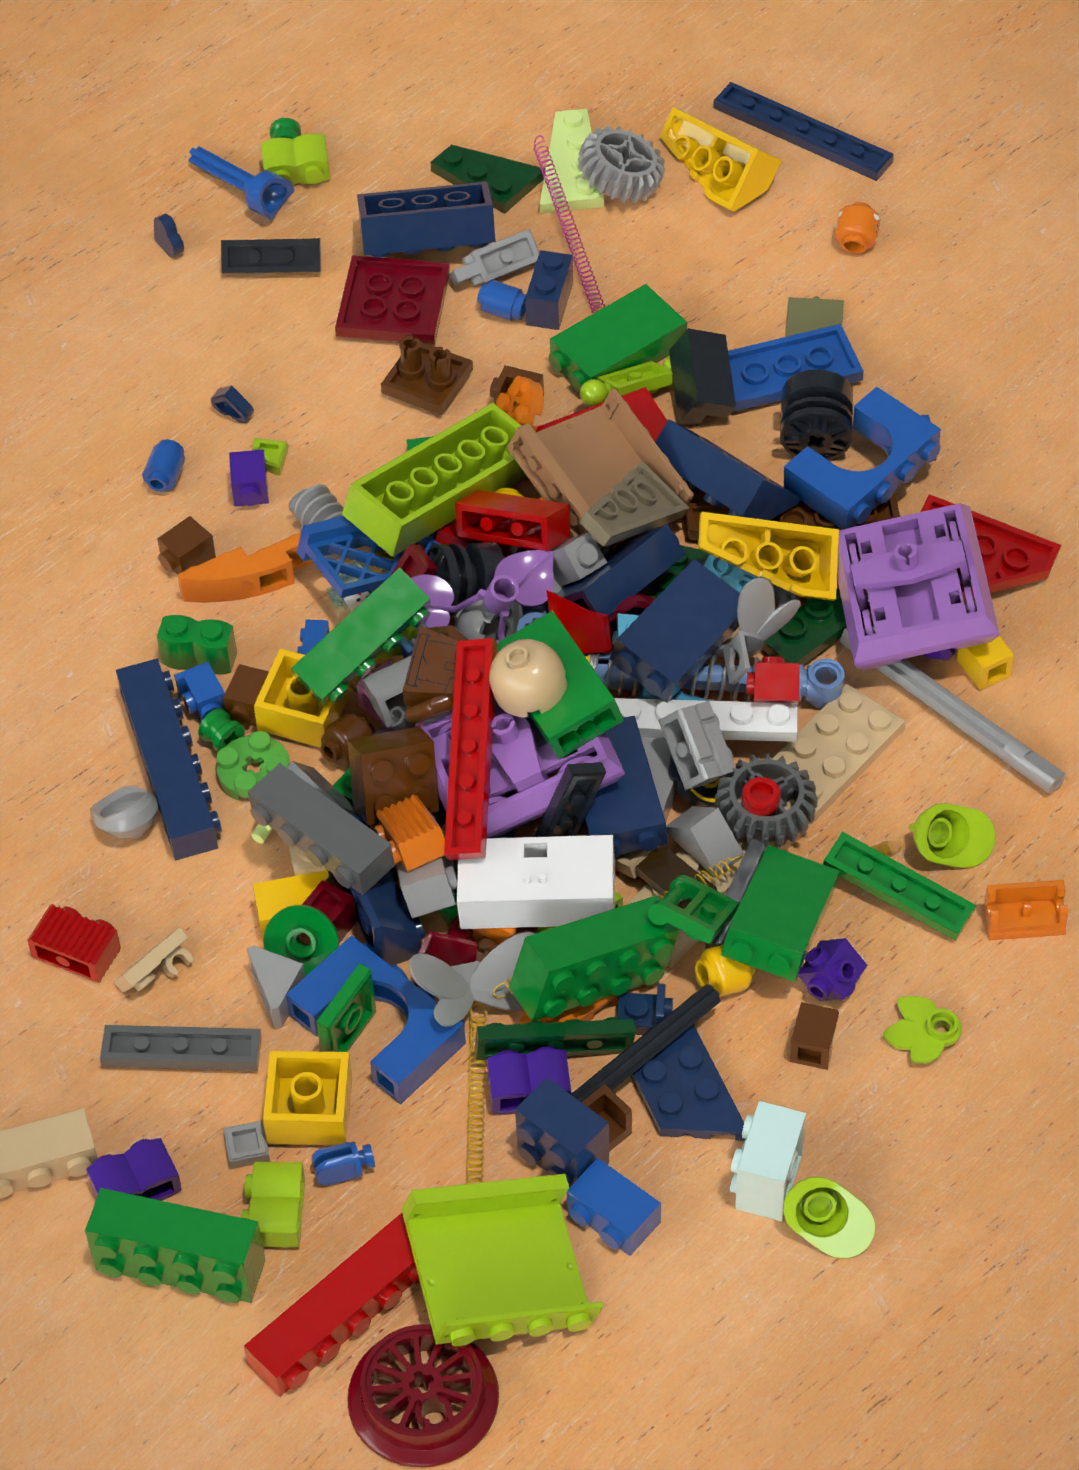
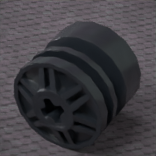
[780,369,853,460]
[427,542,505,618]

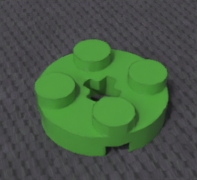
[216,731,290,800]

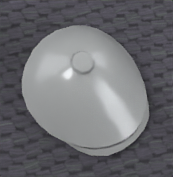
[90,786,159,839]

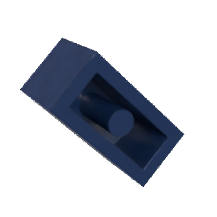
[525,250,573,330]

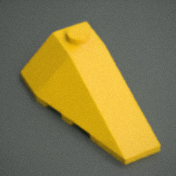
[660,107,782,212]
[698,512,839,601]

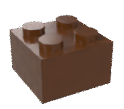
[348,726,439,825]

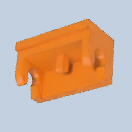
[984,880,1068,941]

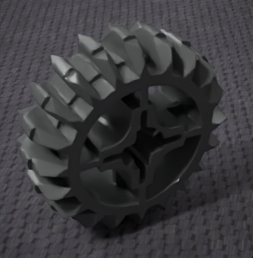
[715,753,818,849]

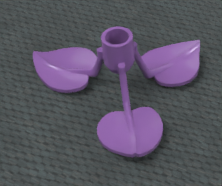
[411,550,554,643]

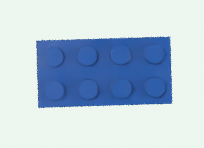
[728,324,864,412]

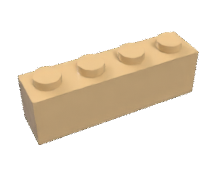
[0,1108,97,1199]

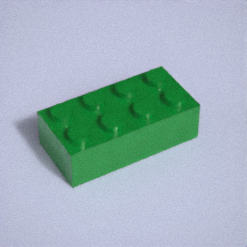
[509,895,680,1022]
[85,1188,266,1303]

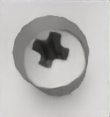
[289,484,344,559]

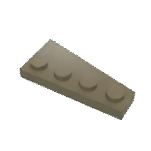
[579,461,689,547]

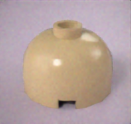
[489,639,567,717]

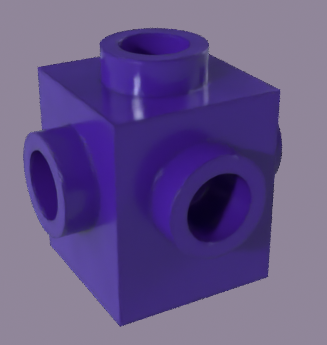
[798,938,868,1001]

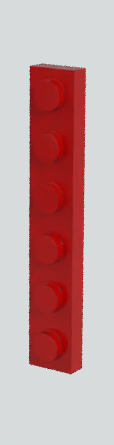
[444,638,498,860]

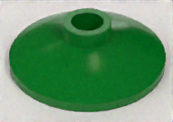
[263,905,339,977]

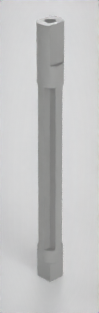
[839,627,1066,794]

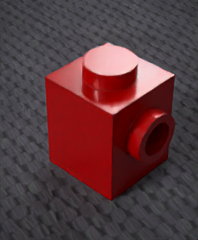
[746,657,800,706]

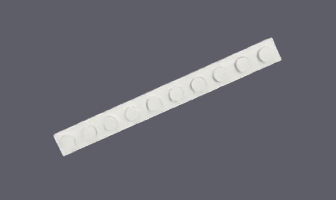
[425,698,797,742]

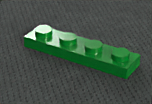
[823,831,976,941]

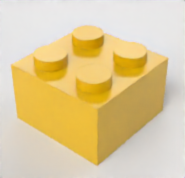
[254,648,351,748]
[263,1051,352,1145]

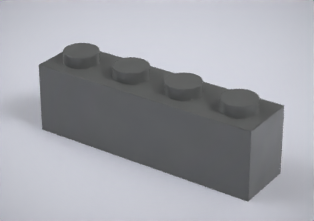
[248,763,395,895]

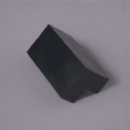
[669,328,736,426]

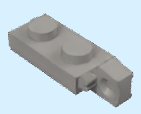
[449,229,539,286]

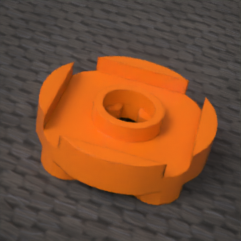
[496,376,544,432]

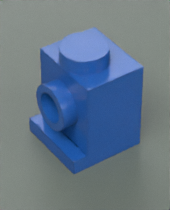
[174,662,225,723]

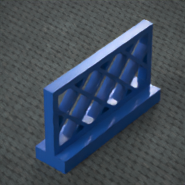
[297,516,440,598]

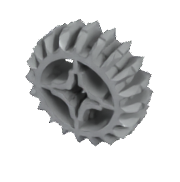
[578,126,665,204]

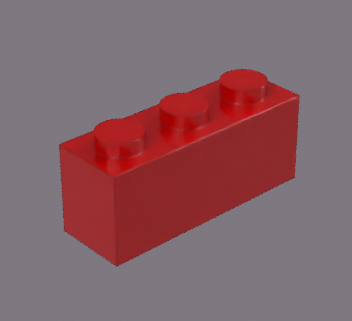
[455,490,571,551]

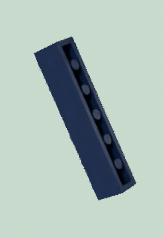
[116,658,222,861]

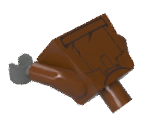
[391,623,469,730]

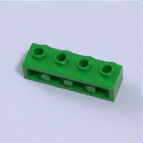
[291,567,431,706]

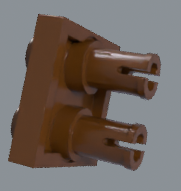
[381,336,473,415]

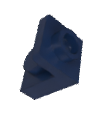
[617,983,673,1035]

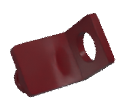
[414,916,479,987]

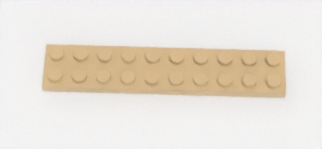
[626,684,905,968]

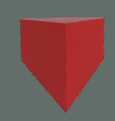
[546,589,612,654]

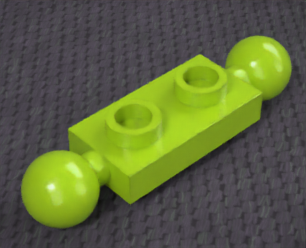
[580,356,673,407]

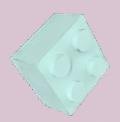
[730,1101,806,1221]

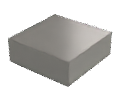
[223,1120,270,1169]

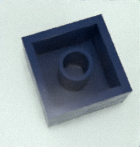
[515,1077,609,1188]

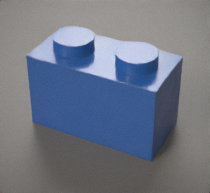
[567,1158,661,1256]

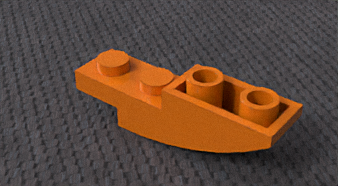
[177,532,313,603]

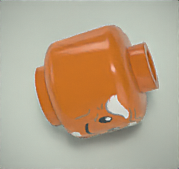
[835,202,880,254]

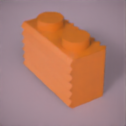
[374,794,445,873]

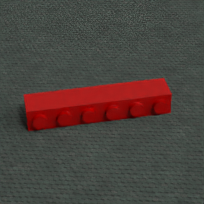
[244,1213,420,1397]

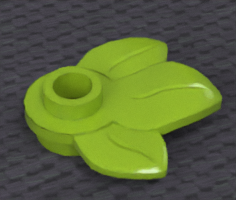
[883,996,962,1064]

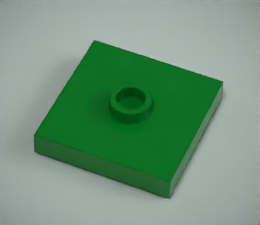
[316,963,376,1052]

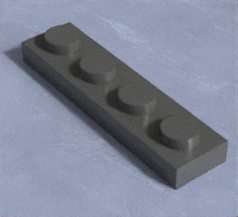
[100,1025,262,1071]

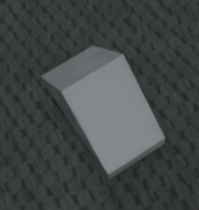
[666,806,743,878]
[247,946,305,1030]

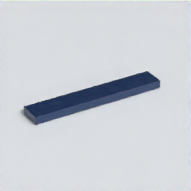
[713,82,894,181]

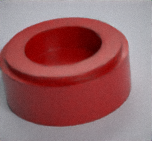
[742,777,781,816]

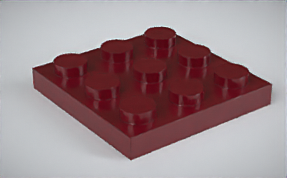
[335,255,450,345]

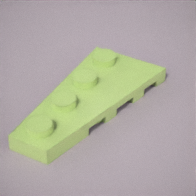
[539,109,604,214]

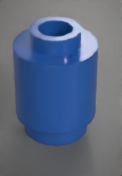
[477,279,526,321]
[142,439,185,492]

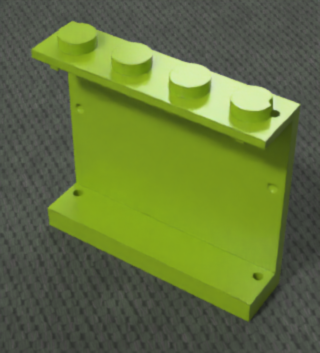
[401,1174,603,1346]

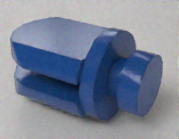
[311,1141,375,1186]

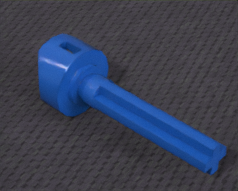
[188,146,294,220]

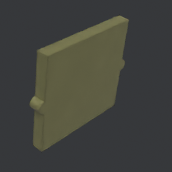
[786,296,844,337]

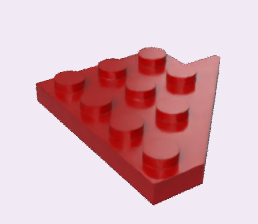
[920,494,1061,600]

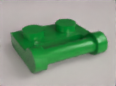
[648,875,740,944]

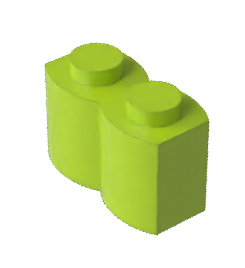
[261,133,330,185]
[241,1162,305,1247]

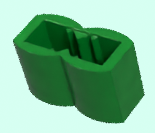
[157,615,237,675]

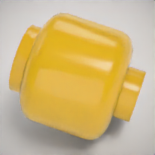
[695,945,756,997]

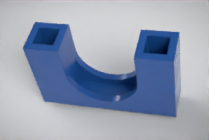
[784,386,941,530]
[286,935,466,1104]

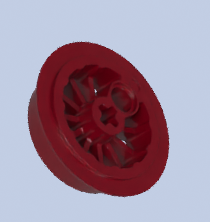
[347,1324,499,1467]

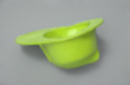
[909,803,995,868]
[783,1177,875,1259]

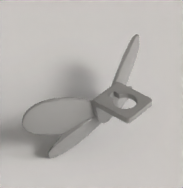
[709,578,801,684]
[409,932,536,1027]

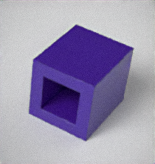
[229,449,269,507]

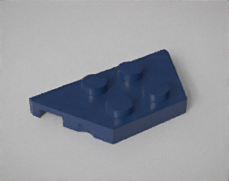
[630,1024,745,1141]

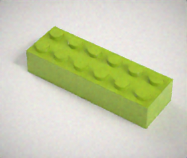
[342,403,527,557]

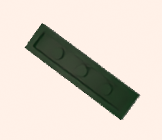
[474,1017,636,1061]

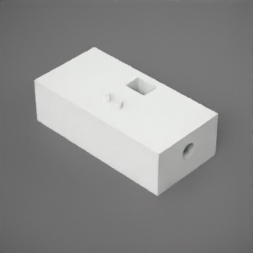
[457,835,615,929]

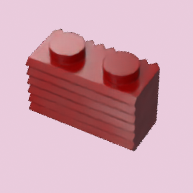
[27,904,121,983]

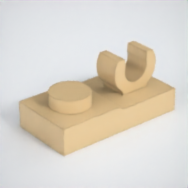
[113,927,194,993]

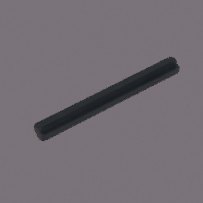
[571,984,721,1102]

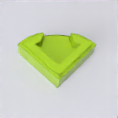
[253,438,288,475]

